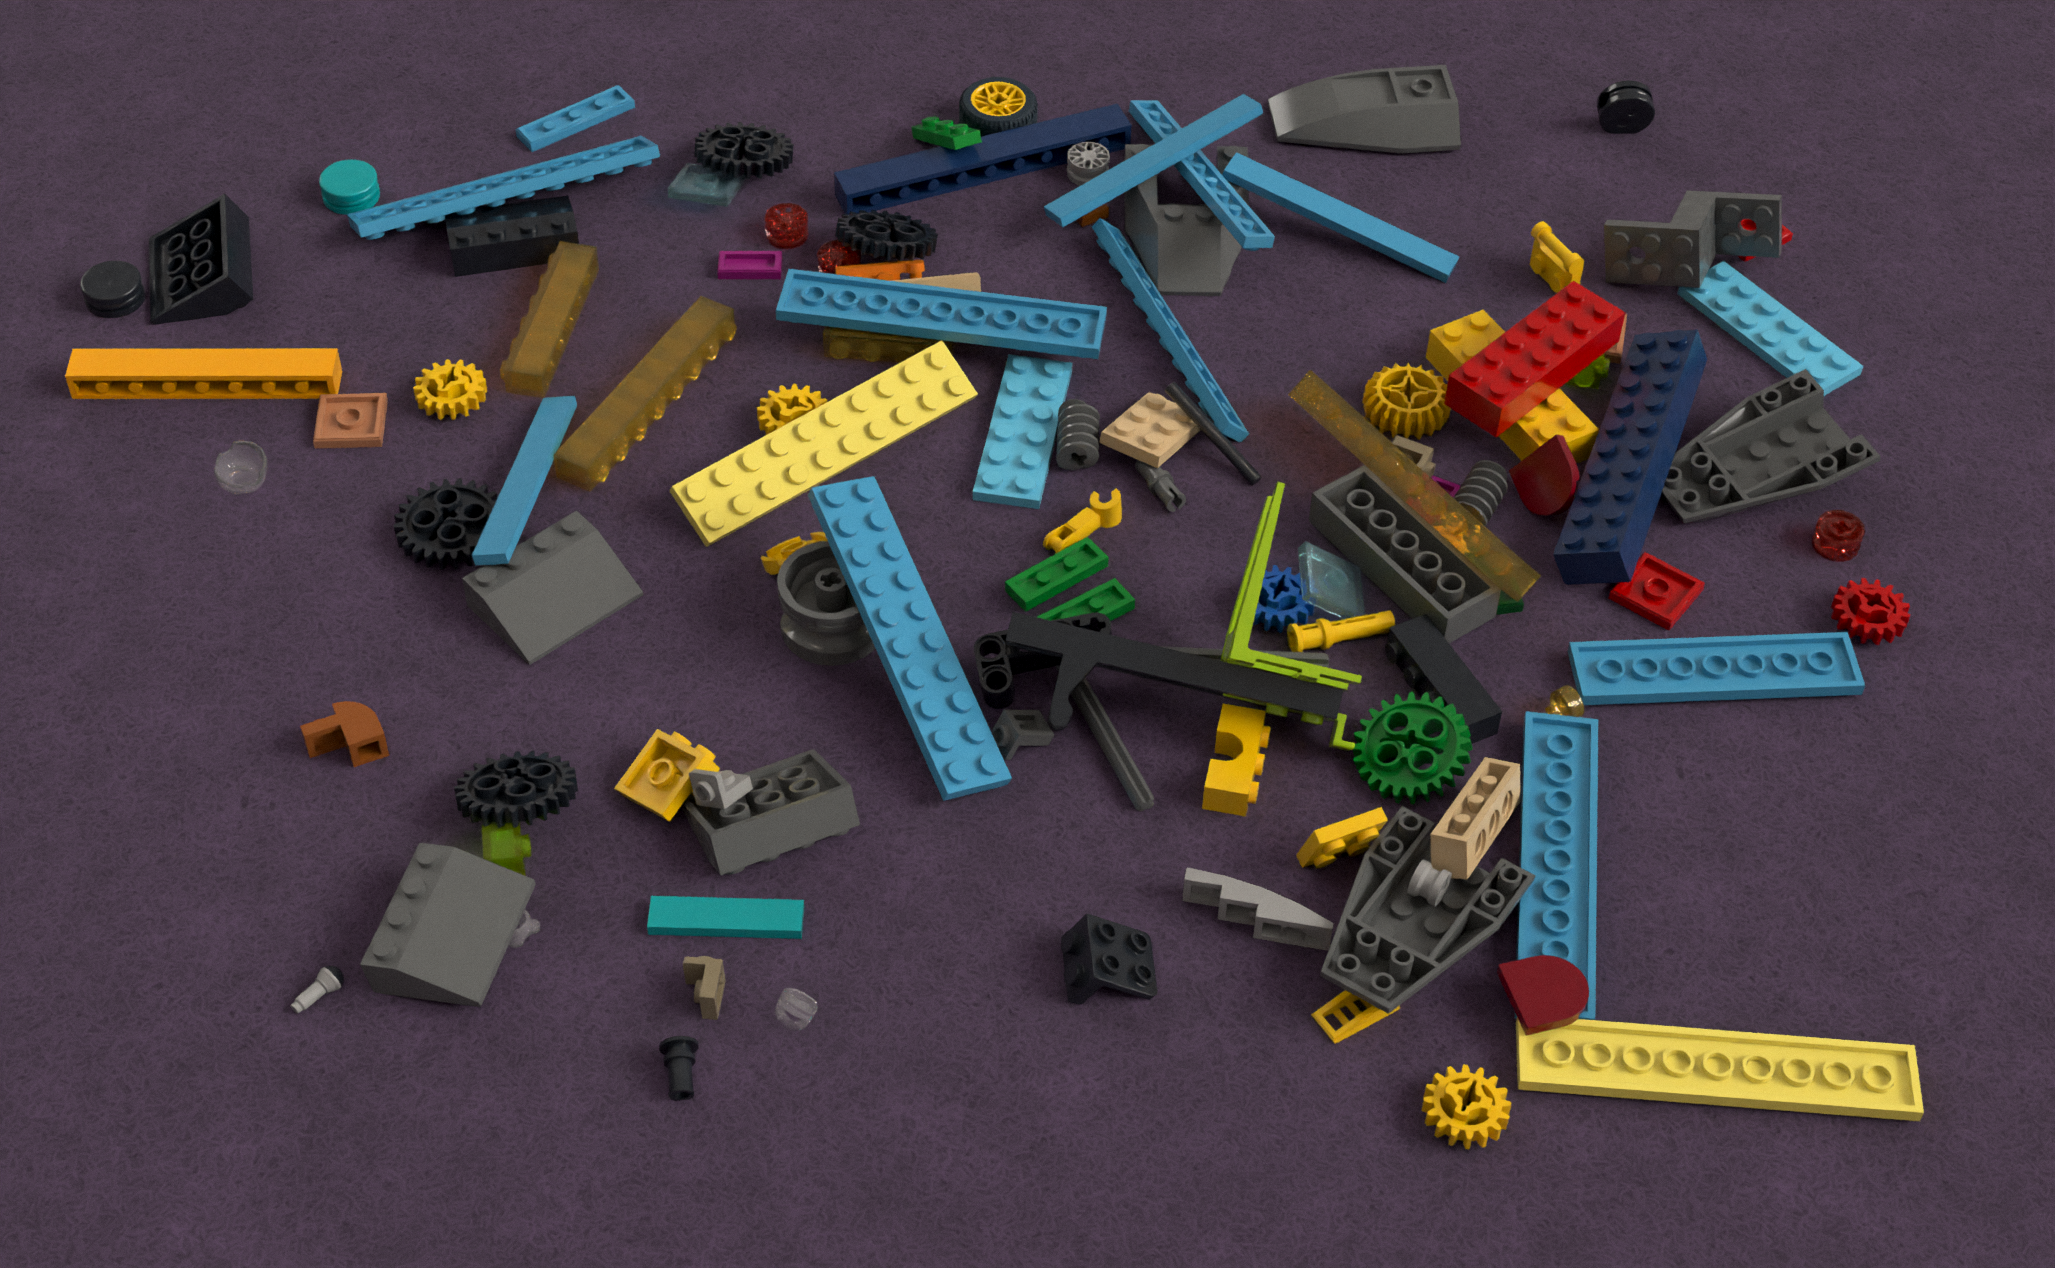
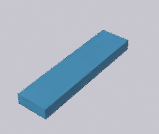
[516,85,635,152]

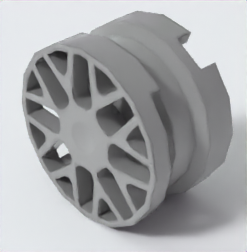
[1067,142,1110,186]

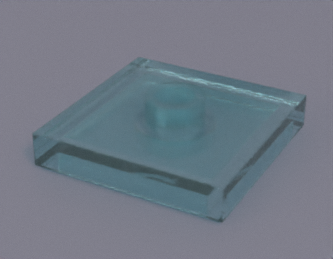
[668,163,745,207]
[1298,541,1365,619]

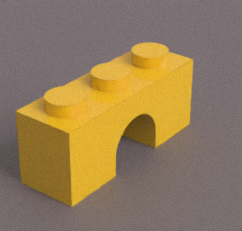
[1202,703,1271,817]

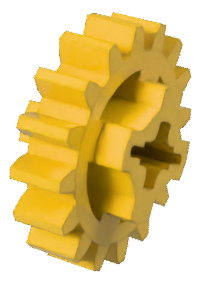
[413,359,488,420]
[757,384,827,435]
[1422,1064,1511,1149]

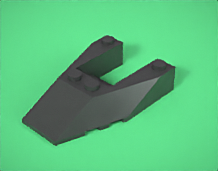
[1124,144,1249,296]

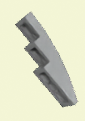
[1182,867,1333,951]

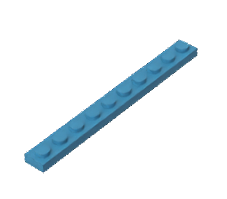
[1129,100,1275,251]
[1092,218,1249,442]

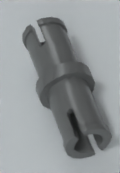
[1135,460,1186,512]

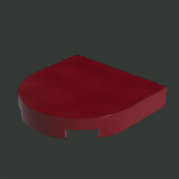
[1509,435,1580,516]
[1497,955,1589,1036]

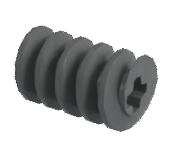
[1056,399,1100,471]
[1448,460,1508,531]

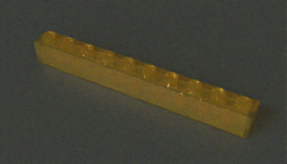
[1288,370,1541,602]

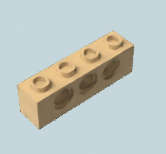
[1430,757,1520,880]

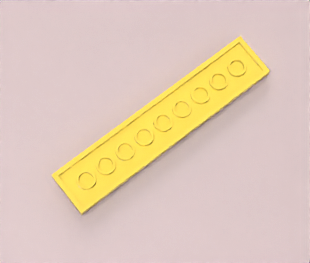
[670,340,978,547]
[1516,1017,1924,1121]

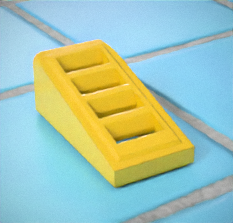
[1311,990,1400,1044]

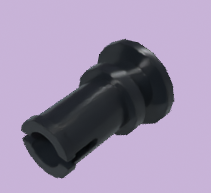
[659,1036,699,1101]

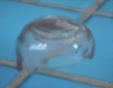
[214,440,268,495]

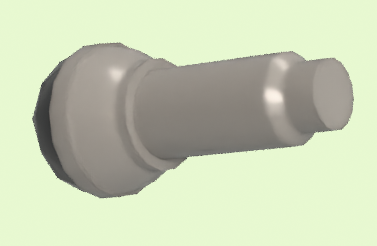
[290,965,344,1014]

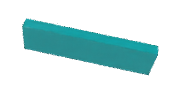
[647,896,804,939]

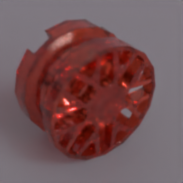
[765,203,809,249]
[817,240,861,274]
[1811,510,1865,562]

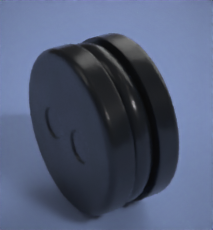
[1596,80,1655,134]
[80,260,146,318]

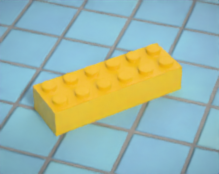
[1426,309,1599,464]

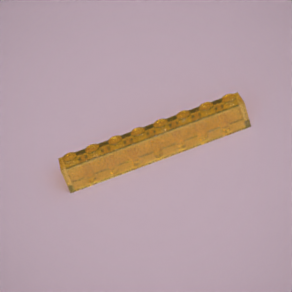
[554,296,737,492]

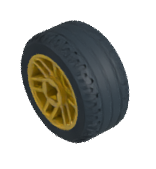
[959,77,1038,137]

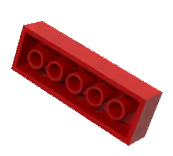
[1444,281,1626,437]

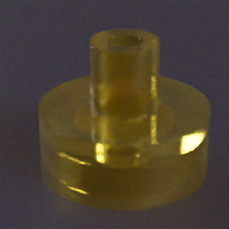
[1545,685,1584,717]

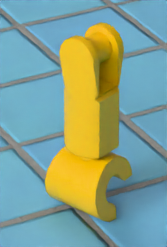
[1043,488,1122,554]

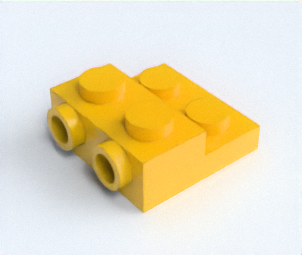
[614,729,720,822]

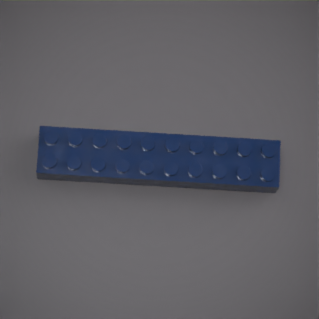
[1553,329,1707,585]

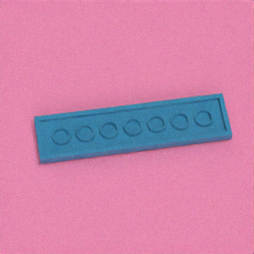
[1567,632,1865,705]

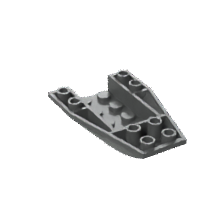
[1267,65,1461,153]
[1661,369,1881,523]
[1320,806,1535,1014]

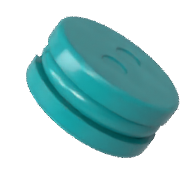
[319,159,380,215]

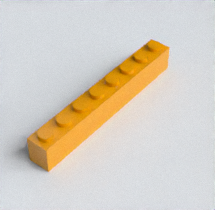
[65,348,342,399]

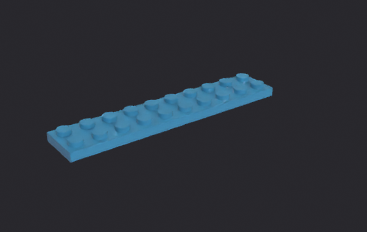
[347,136,660,240]
[776,269,1107,359]
[808,476,1012,801]
[1514,711,1598,1020]

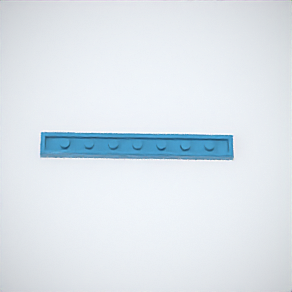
[1044,94,1263,227]
[1222,152,1459,283]
[472,396,577,565]

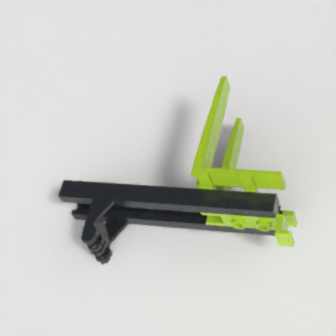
[1006,482,1362,751]

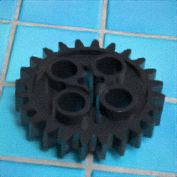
[694,122,794,179]
[835,210,938,261]
[393,478,498,570]
[454,751,578,828]

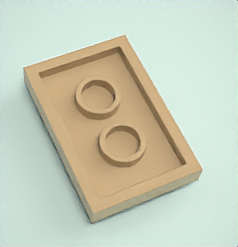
[1099,392,1200,468]

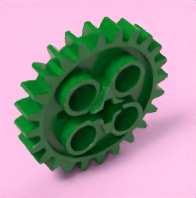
[1353,692,1473,804]

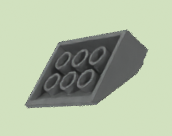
[462,511,643,665]
[681,749,860,875]
[360,843,536,1007]

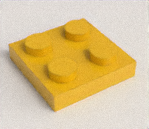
[1296,807,1388,868]

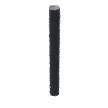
[1165,382,1262,486]

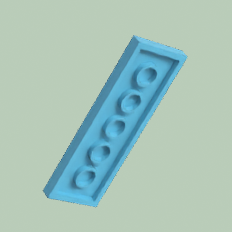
[1677,261,1863,396]
[973,354,1072,509]

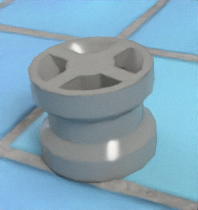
[1407,860,1452,907]

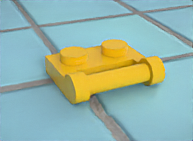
[1529,221,1584,293]

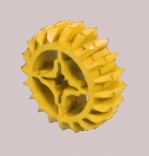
[1362,363,1451,440]

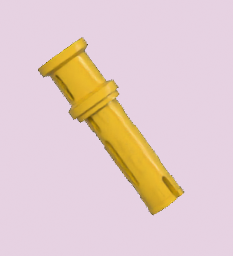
[1287,610,1395,652]

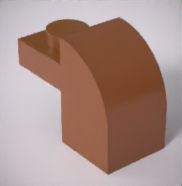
[300,701,389,767]

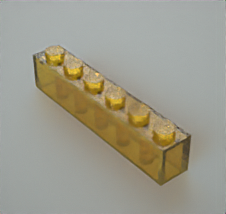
[500,241,599,398]

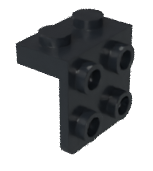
[1061,913,1158,1005]

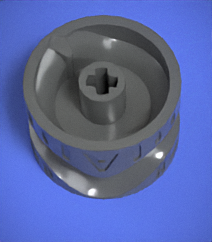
[777,541,875,666]

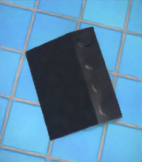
[149,194,253,325]
[445,195,581,277]

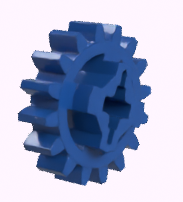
[1253,565,1316,633]

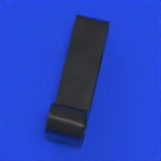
[974,612,1112,709]

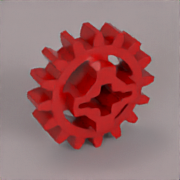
[1831,578,1911,645]

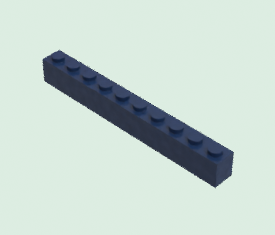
[834,104,1132,215]

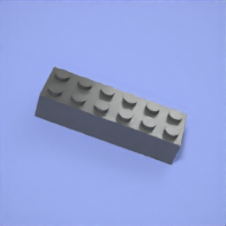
[1309,465,1501,643]

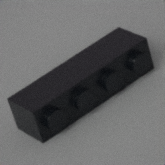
[1385,614,1502,744]

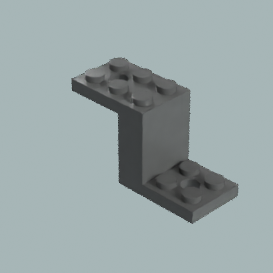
[1604,190,1782,288]

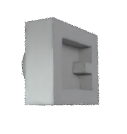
[689,769,753,809]

